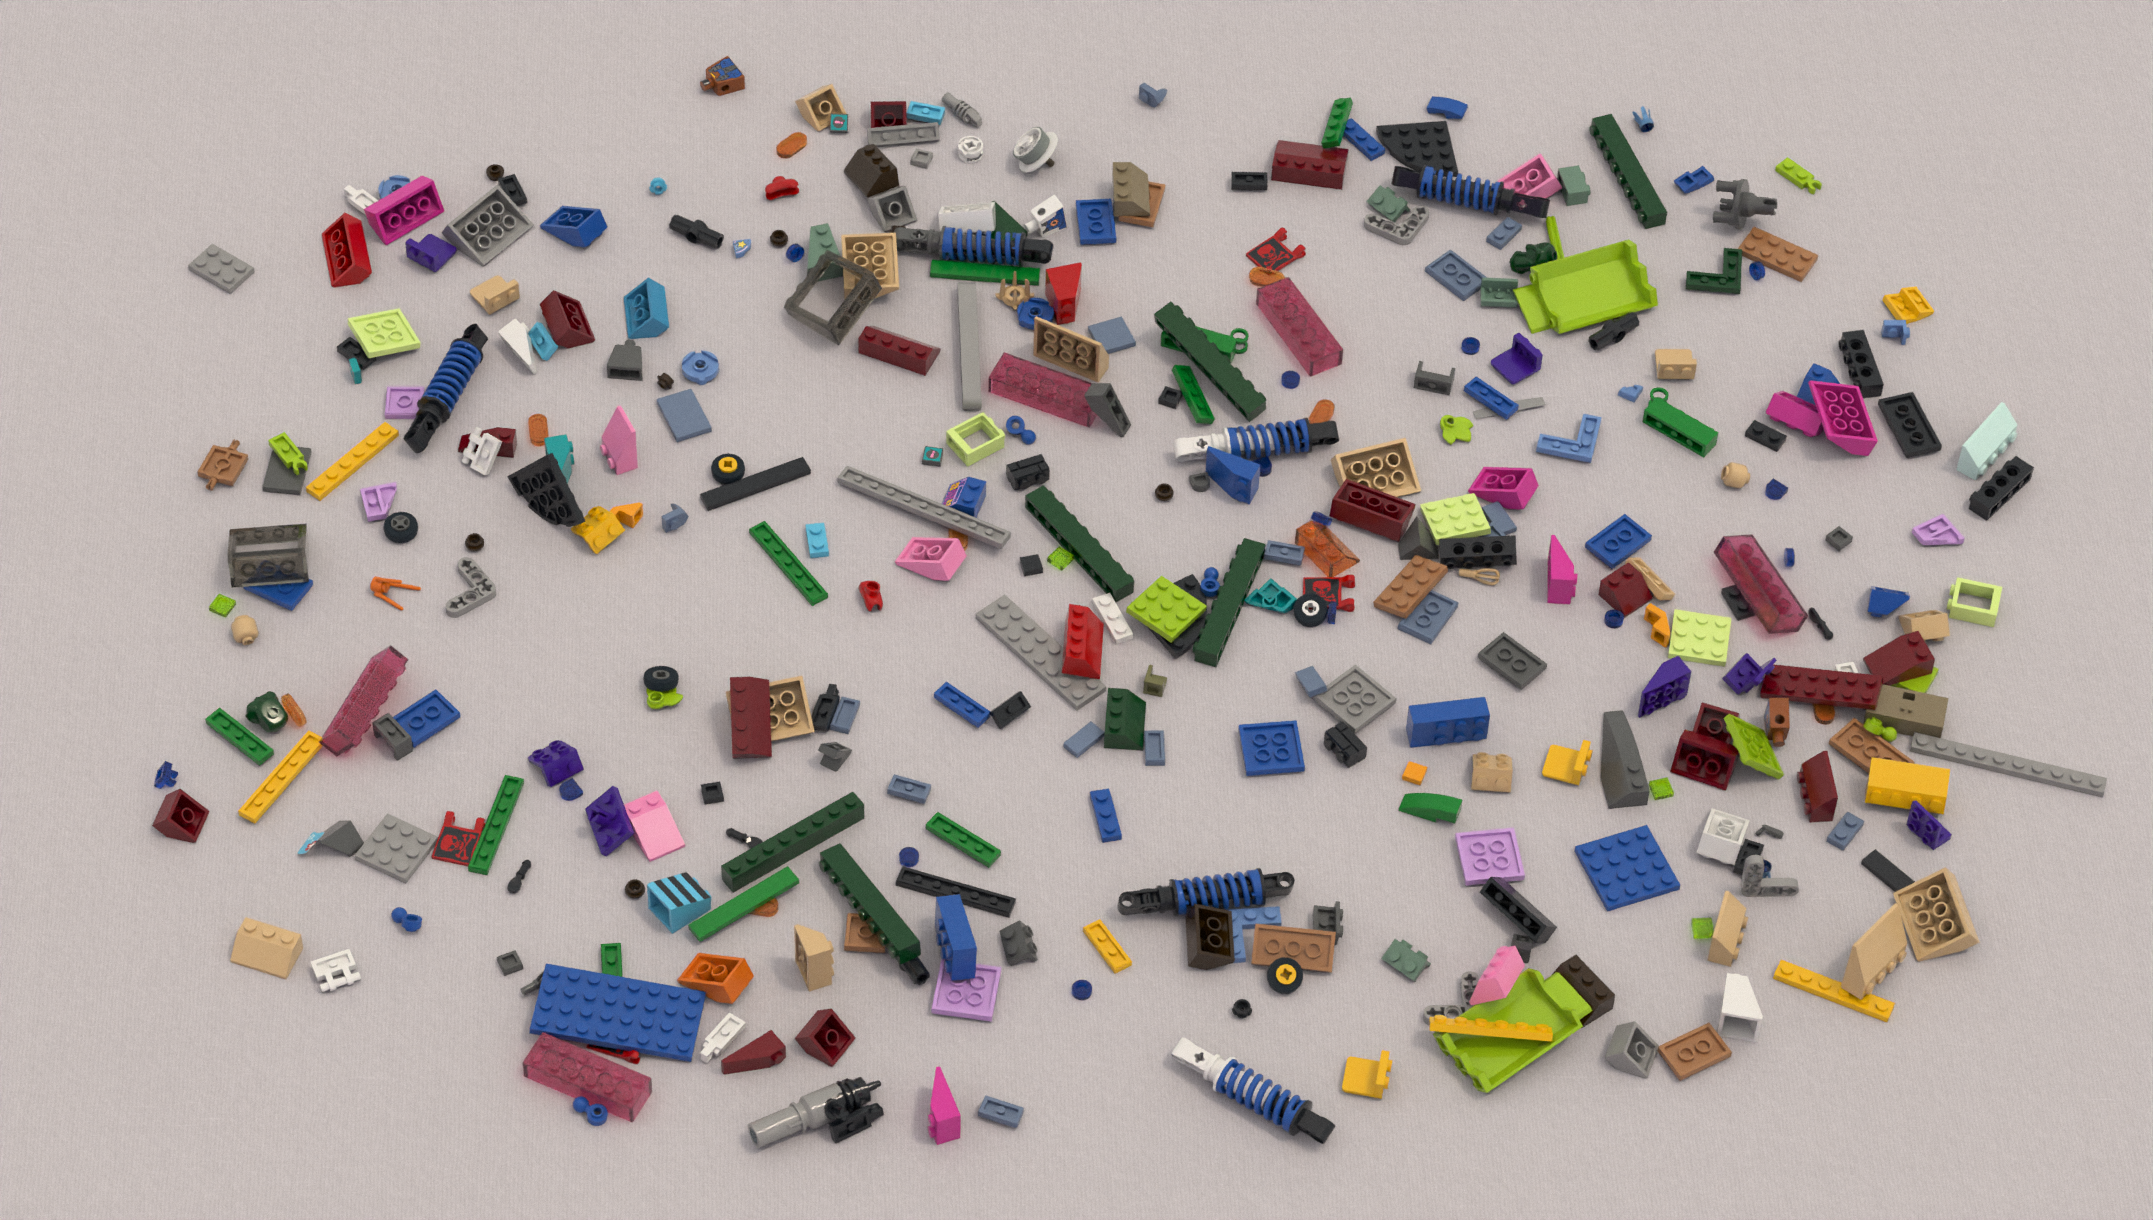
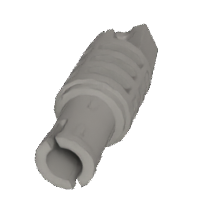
[942,92,982,128]

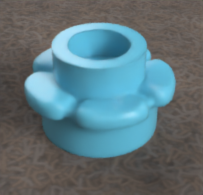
[649,177,667,195]

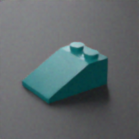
[544,434,574,484]

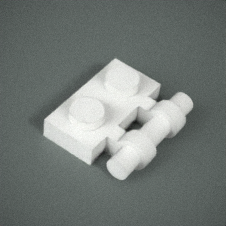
[462,427,502,475]
[311,949,361,992]

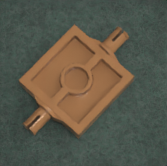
[197,439,249,491]

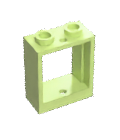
[946,412,1005,467]
[1946,577,2002,627]

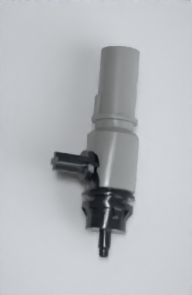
[748,1077,881,1148]

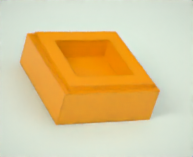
[1402,761,1427,785]

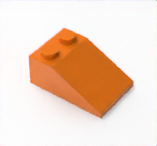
[677,953,754,1004]

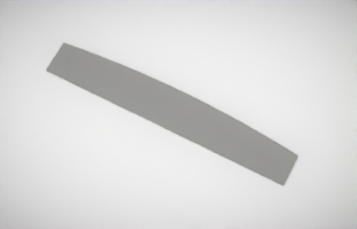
[1473,397,1546,419]

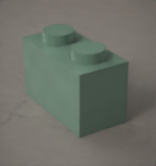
[1557,165,1591,206]

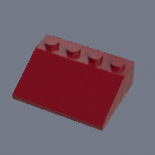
[1271,140,1349,190]

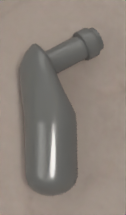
[1755,825,1784,838]

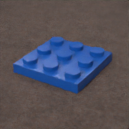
[1238,720,1305,776]

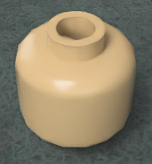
[1721,462,1750,489]
[231,615,259,645]

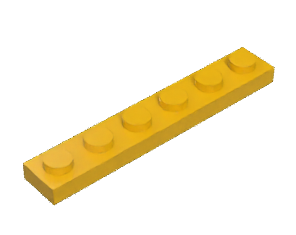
[306,422,399,501]
[238,730,325,824]
[1773,959,1895,1022]
[1429,1015,1553,1042]

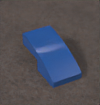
[1427,96,1468,119]
[1674,166,1714,193]

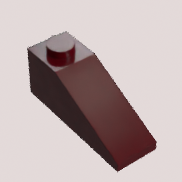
[458,427,517,458]
[721,1030,786,1075]

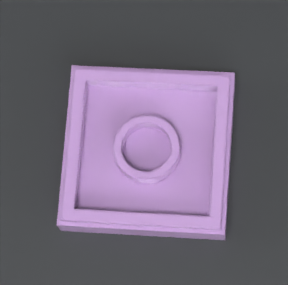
[385,387,425,419]

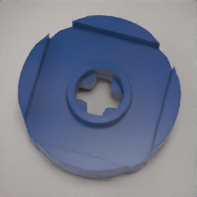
[1017,298,1054,330]

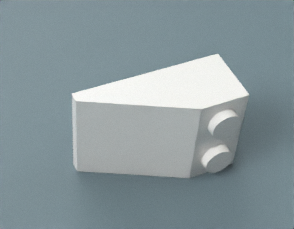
[1697,808,1750,865]

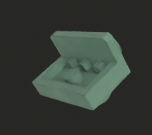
[1366,185,1410,222]
[1480,278,1518,307]
[1381,939,1431,981]

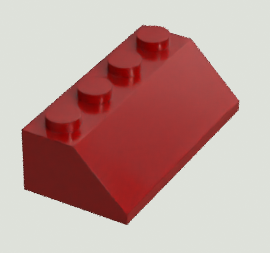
[322,213,372,288]
[1062,604,1104,679]

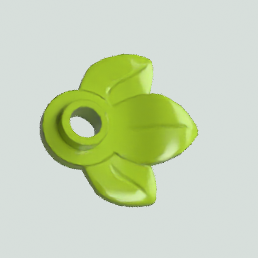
[1440,415,1473,445]
[646,687,683,709]

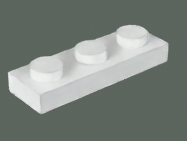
[1092,593,1133,645]

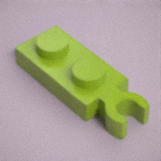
[1775,157,1822,195]
[268,432,308,475]

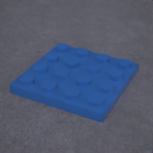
[1574,825,1680,912]

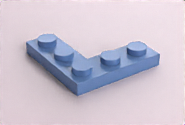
[1536,414,1602,463]
[1224,906,1282,963]

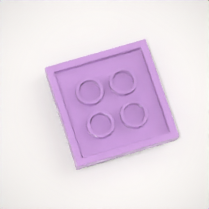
[1455,828,1525,886]
[932,959,1002,1022]

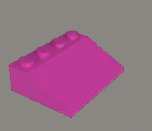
[1808,381,1878,456]

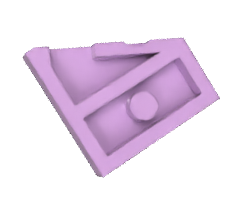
[360,482,397,522]
[1912,514,1965,545]

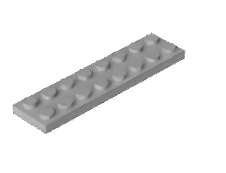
[976,594,1106,711]

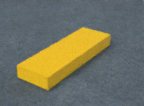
[1083,919,1132,974]

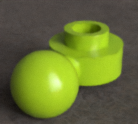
[1863,717,1897,742]

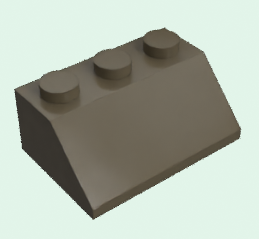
[1112,162,1150,216]

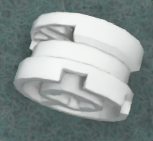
[958,136,983,164]

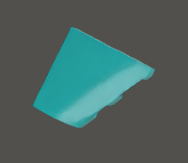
[1244,578,1297,613]

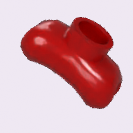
[765,176,799,200]
[858,581,883,612]

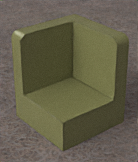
[1143,665,1167,697]

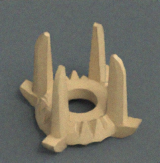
[995,271,1034,310]

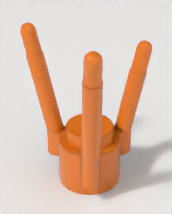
[370,576,421,611]

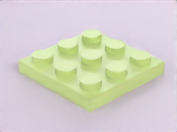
[347,308,421,358]
[1420,493,1491,545]
[1668,609,1732,667]

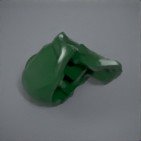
[1509,242,1557,274]
[245,691,288,733]

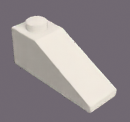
[498,318,537,374]

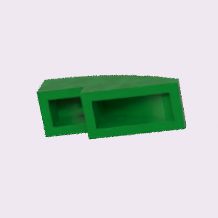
[1398,793,1463,824]

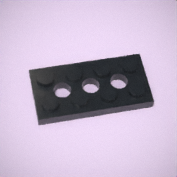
[1878,392,1942,458]

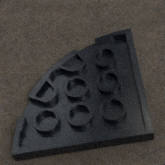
[1376,121,1458,177]
[507,453,585,527]
[1131,574,1207,659]

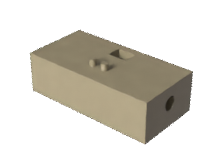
[1863,684,1949,738]

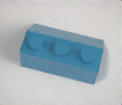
[624,277,669,339]

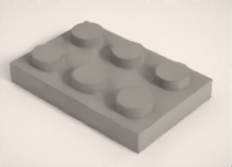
[188,244,255,294]

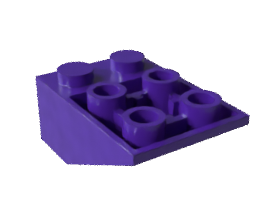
[1638,656,1692,718]

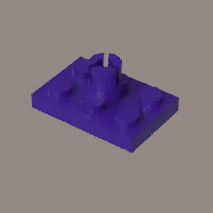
[585,786,635,857]

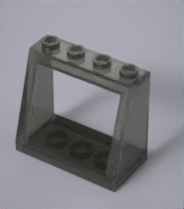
[784,250,882,346]
[228,523,309,588]

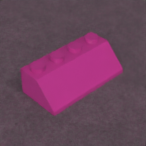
[364,176,444,245]

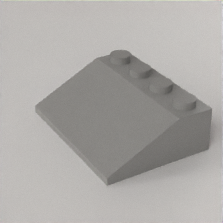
[441,185,534,266]

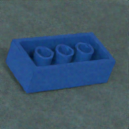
[1406,697,1490,748]
[935,894,977,981]

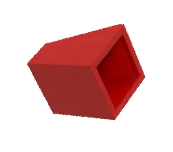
[1045,262,1082,325]

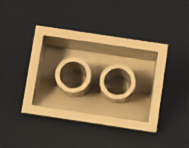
[1707,891,1748,967]
[230,917,303,979]
[794,924,834,992]

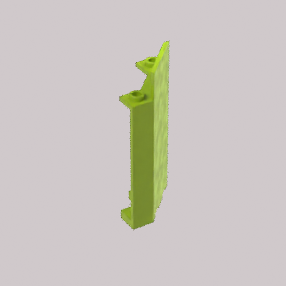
[1513,239,1658,334]
[1433,968,1593,1093]

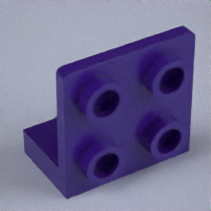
[1906,800,1952,850]

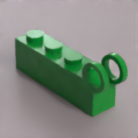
[1161,326,1249,364]
[1642,387,1718,458]

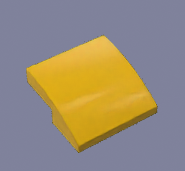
[1882,286,1934,324]

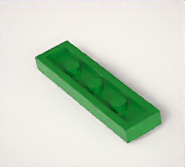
[1321,97,1353,149]
[1172,365,1215,424]
[205,708,274,766]
[926,812,1001,868]

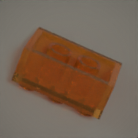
[1295,521,1360,577]

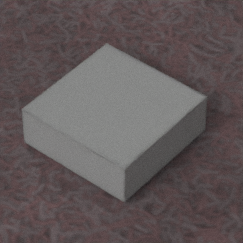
[910,148,933,169]

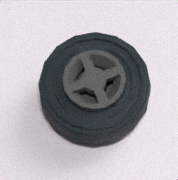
[384,512,418,543]

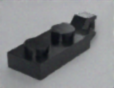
[811,684,840,732]
[829,1103,884,1143]

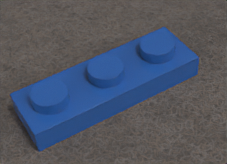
[1343,118,1385,161]
[1464,377,1519,420]
[934,681,991,728]
[1090,788,1122,843]

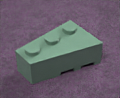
[807,223,843,284]

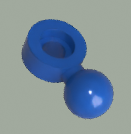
[1006,416,1036,444]
[1200,567,1220,597]
[391,907,422,932]
[573,1096,608,1126]

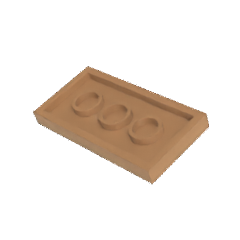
[1738,227,1818,282]
[1373,555,1448,619]
[1829,718,1915,773]
[1251,924,1336,973]

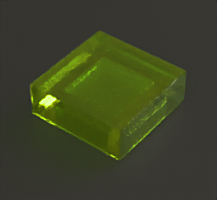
[1047,546,1074,571]
[209,594,236,618]
[1648,777,1674,800]
[1691,917,1714,939]

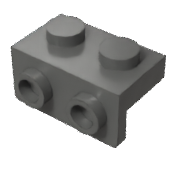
[1313,901,1343,945]
[999,920,1038,966]

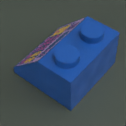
[942,477,986,518]

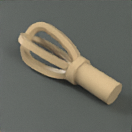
[1459,568,1500,585]

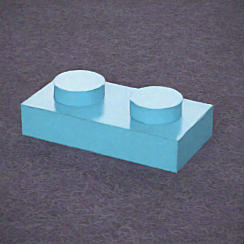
[906,101,945,125]
[528,322,558,361]
[805,523,829,558]

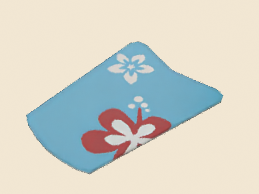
[298,832,325,854]

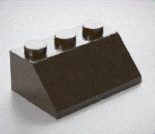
[844,144,899,198]
[1185,904,1235,970]
[1552,955,1615,1028]

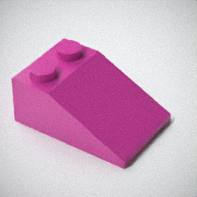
[1468,467,1539,510]
[1547,535,1578,604]
[928,1066,961,1145]

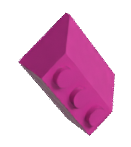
[1766,391,1824,437]

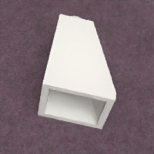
[1717,973,1763,1042]

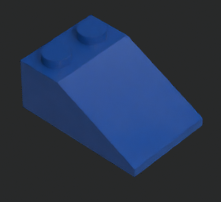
[540,206,608,248]
[1206,446,1260,504]

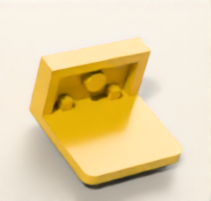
[571,506,625,554]
[1542,740,1593,785]
[1342,1050,1393,1099]

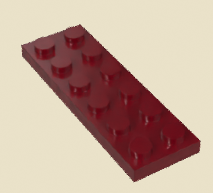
[1760,664,1883,710]

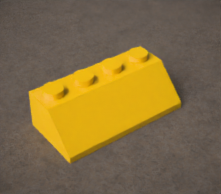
[1865,757,1950,814]

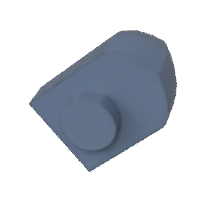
[1139,83,1167,108]
[662,503,689,533]

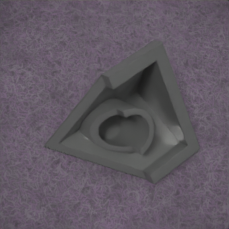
[1398,516,1438,560]
[320,820,364,857]

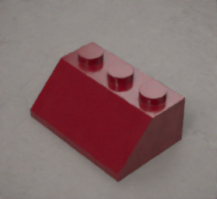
[540,290,595,349]
[1670,729,1739,791]
[1797,751,1838,823]

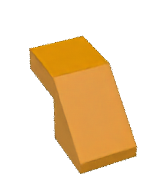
[610,502,643,528]
[1644,603,1670,648]

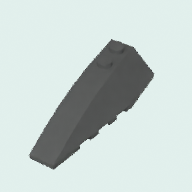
[1601,710,1650,809]

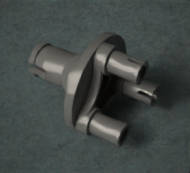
[1713,179,1777,229]

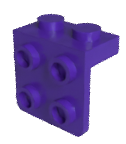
[405,234,457,273]
[1491,333,1543,384]
[1722,653,1777,695]
[528,740,584,787]

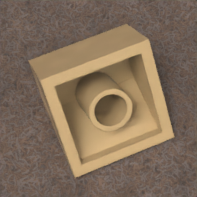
[795,84,846,131]
[1898,610,1950,643]

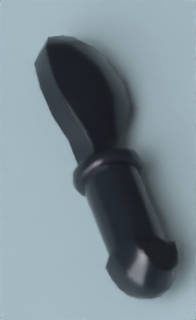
[1808,607,1833,640]
[726,828,763,848]
[507,860,531,893]

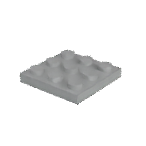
[1314,664,1397,734]
[355,813,438,884]

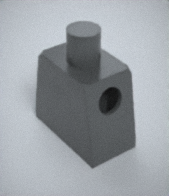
[607,339,643,381]

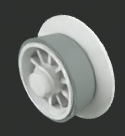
[1013,127,1058,173]

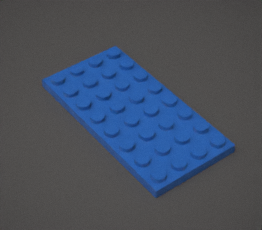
[529,963,706,1062]

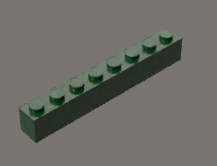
[1589,114,1667,229]
[1154,301,1267,422]
[1025,485,1134,602]
[1192,538,1266,667]
[721,792,864,893]
[819,843,921,965]

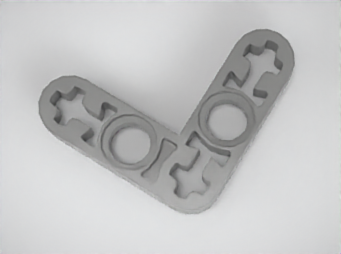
[1364,205,1429,245]
[446,557,496,618]
[1740,855,1799,897]
[1423,971,1479,1025]

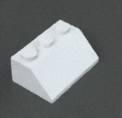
[938,202,996,235]

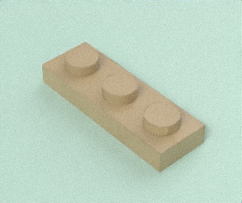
[1625,557,1675,601]

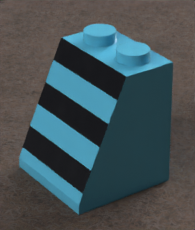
[647,872,712,934]

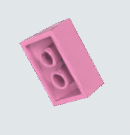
[1469,946,1525,1005]

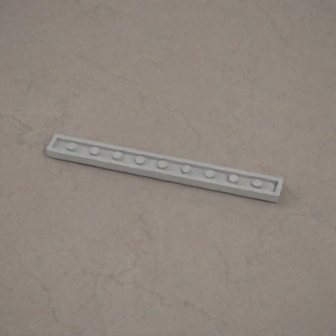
[837,466,1011,549]
[1910,732,2107,798]

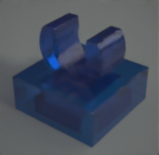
[154,761,178,789]

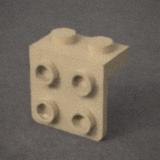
[470,275,520,315]
[1655,349,1697,379]
[1471,752,1513,792]

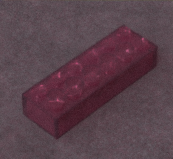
[1256,277,1343,377]
[988,352,1097,428]
[1714,534,1808,634]
[319,645,409,757]
[522,1032,652,1123]

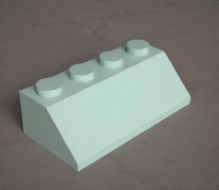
[1957,402,2017,481]

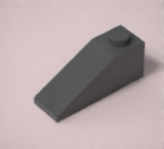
[1084,383,1131,437]

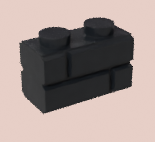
[1006,454,1050,491]
[1324,722,1367,768]

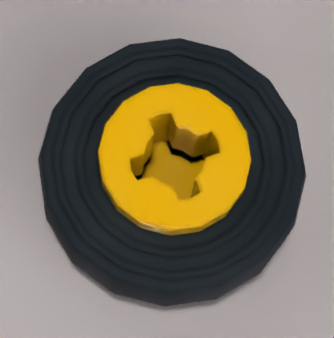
[711,453,745,484]
[1267,957,1303,994]

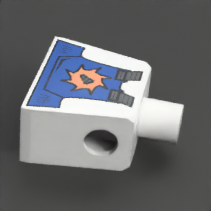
[1024,195,1068,237]

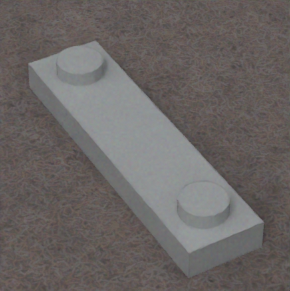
[867,122,940,146]

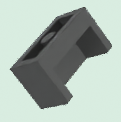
[1414,361,1456,396]
[372,713,413,760]

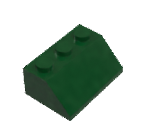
[1104,688,1146,751]

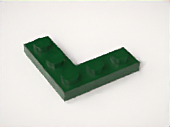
[1686,248,1742,294]

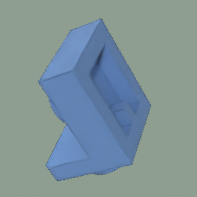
[1881,320,1910,345]

